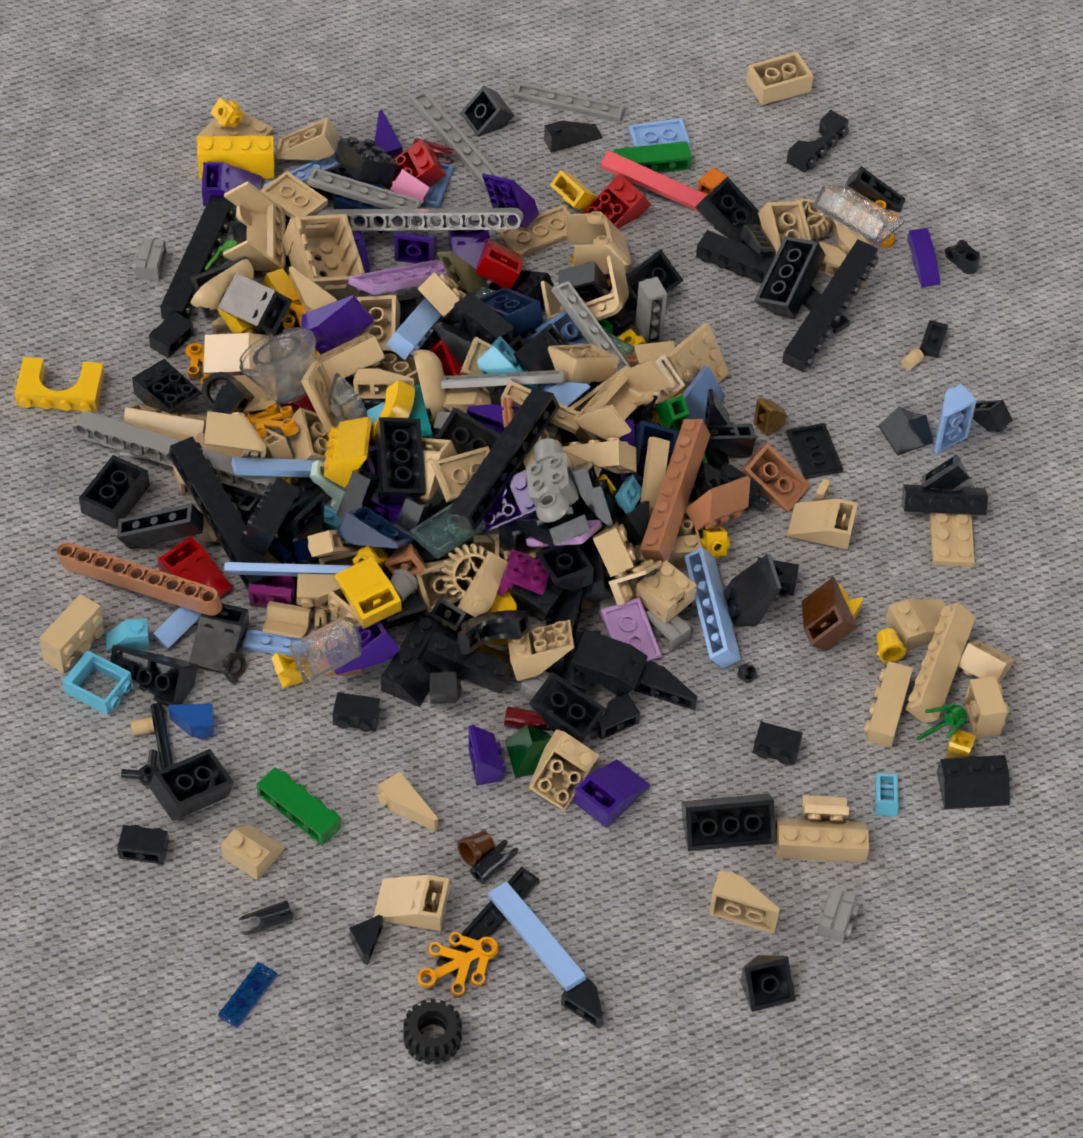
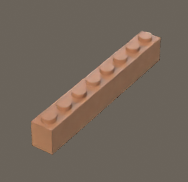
[640,419,710,563]

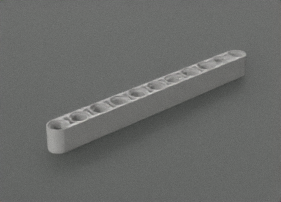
[313,208,524,231]
[72,411,280,495]

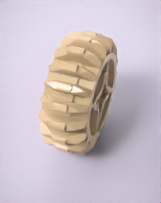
[793,197,832,241]
[441,544,489,600]

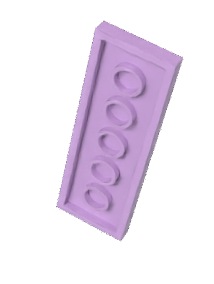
[348,259,450,296]

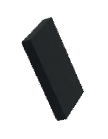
[786,423,843,479]

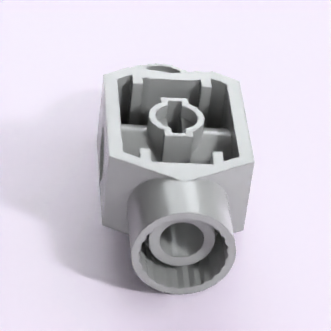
[526,438,579,523]

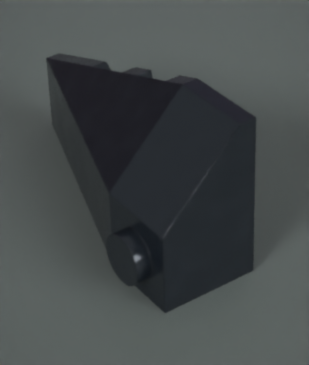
[110,645,198,706]

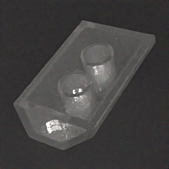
[329,373,368,425]
[289,616,361,685]

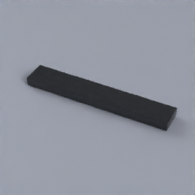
[437,866,539,977]

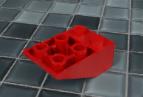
[383,139,446,189]
[580,174,651,229]
[475,238,523,289]
[158,536,232,598]

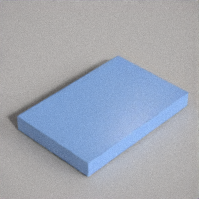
[628,118,691,148]

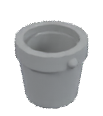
[390,569,418,602]

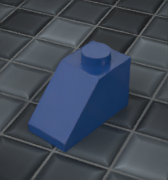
[169,704,214,739]

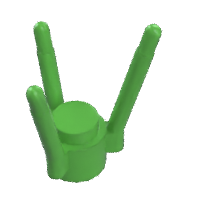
[205,240,238,271]

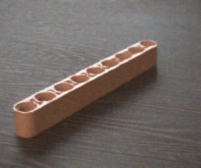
[56,542,222,616]

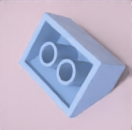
[543,382,590,407]
[934,384,977,454]

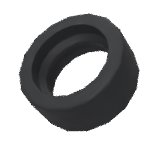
[201,372,236,408]

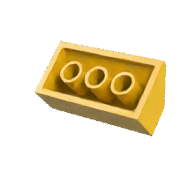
[197,136,275,180]
[323,417,372,488]

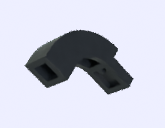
[458,610,530,654]

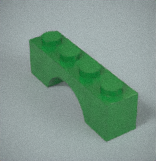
[654,395,708,463]

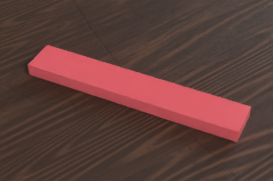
[600,150,707,213]

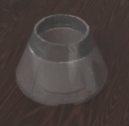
[239,328,316,404]

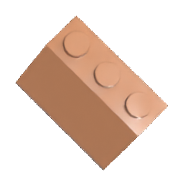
[685,476,750,531]

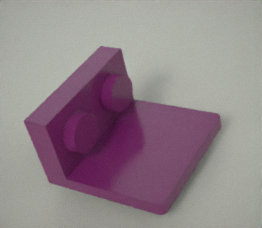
[496,549,549,597]
[249,576,296,607]

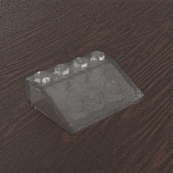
[812,183,905,245]

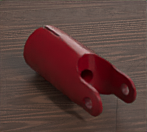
[412,138,454,164]
[504,706,551,731]

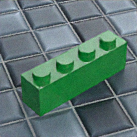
[613,141,692,173]
[257,767,341,846]

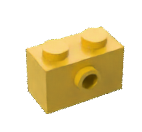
[550,170,596,210]

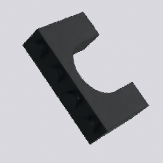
[336,468,433,550]

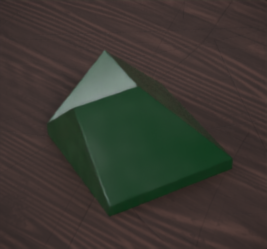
[505,725,551,778]

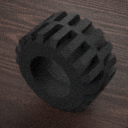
[403,999,462,1065]

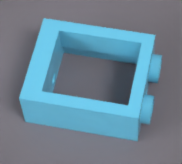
[62,650,133,715]

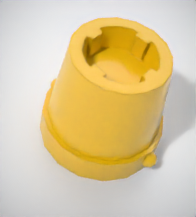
[876,628,907,663]

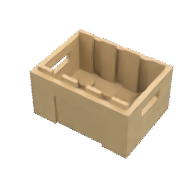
[282,214,365,301]

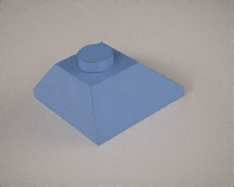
[535,310,588,345]

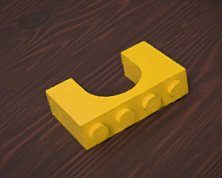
[217,268,302,334]
[15,357,105,412]

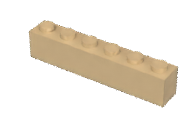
[906,602,976,723]

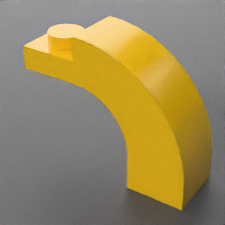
[369,380,415,446]

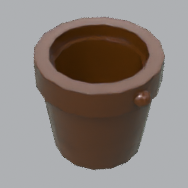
[457,831,494,866]

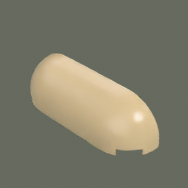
[190,259,254,310]
[413,350,450,425]

